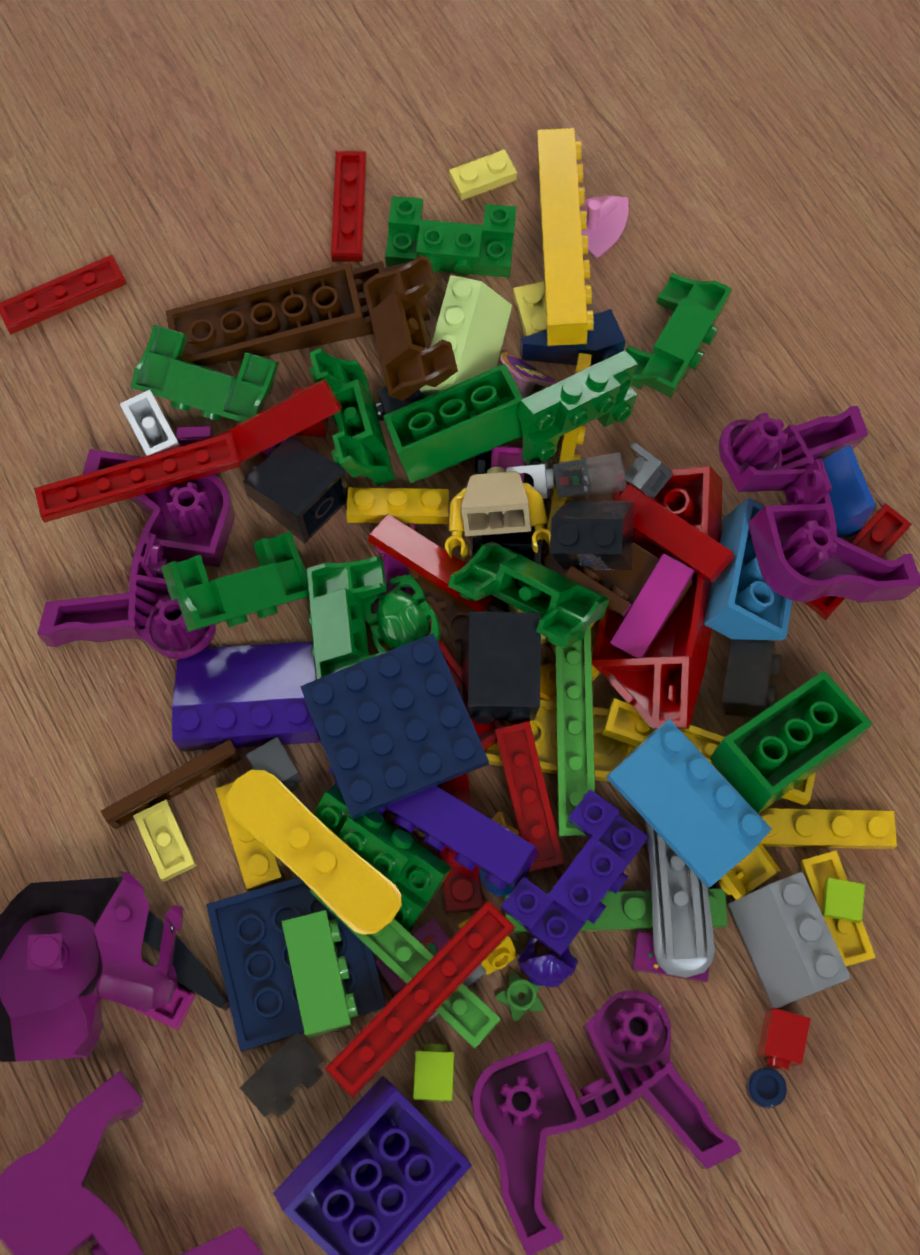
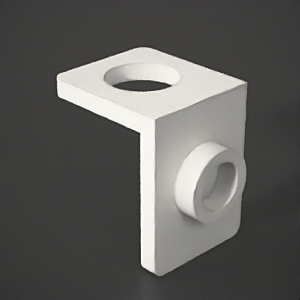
[506,461,555,499]

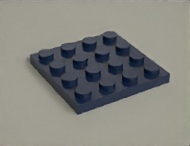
[300,633,489,820]
[206,877,387,1052]

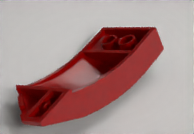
[592,466,723,730]

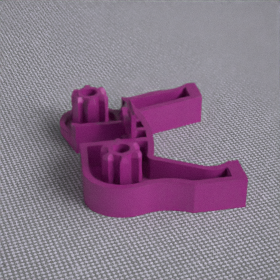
[719,406,920,603]
[37,449,235,659]
[472,990,742,1255]
[0,1071,264,1255]

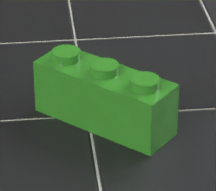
[282,910,358,1038]

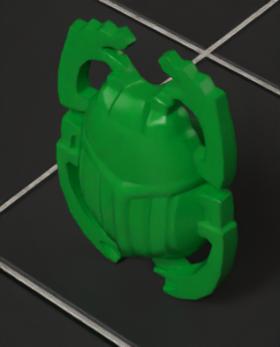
[363,574,440,653]

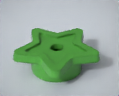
[496,972,543,1021]

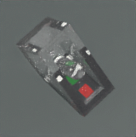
[553,452,626,499]

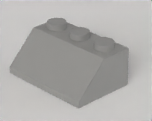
[727,872,851,1009]

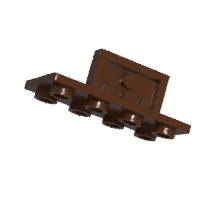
[543,543,693,638]

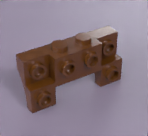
[363,255,458,401]

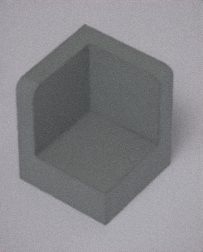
[623,442,673,499]

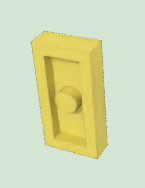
[449,149,517,201]
[513,282,547,337]
[133,800,197,882]

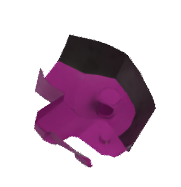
[0,871,184,1062]

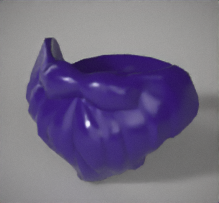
[516,936,578,987]

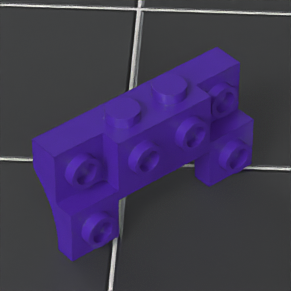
[501,789,649,958]

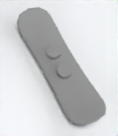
[645,820,715,978]

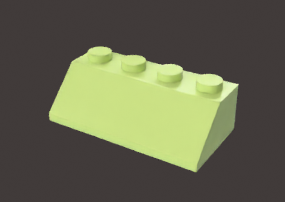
[420,275,512,398]

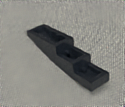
[143,910,230,1011]

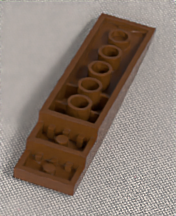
[165,261,430,366]

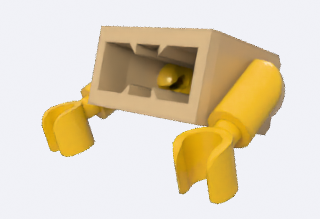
[445,467,551,559]

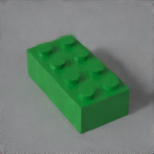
[383,364,523,483]
[709,671,873,814]

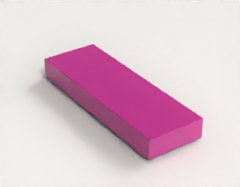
[610,553,695,658]

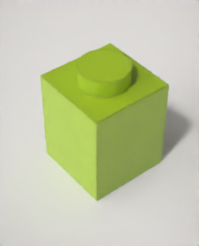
[413,1044,455,1102]

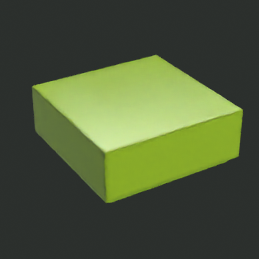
[822,878,865,923]

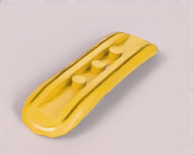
[226,770,402,935]

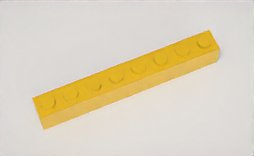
[537,128,594,346]

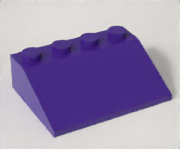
[172,641,319,751]
[273,1075,472,1255]

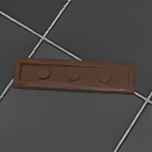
[101,739,241,829]

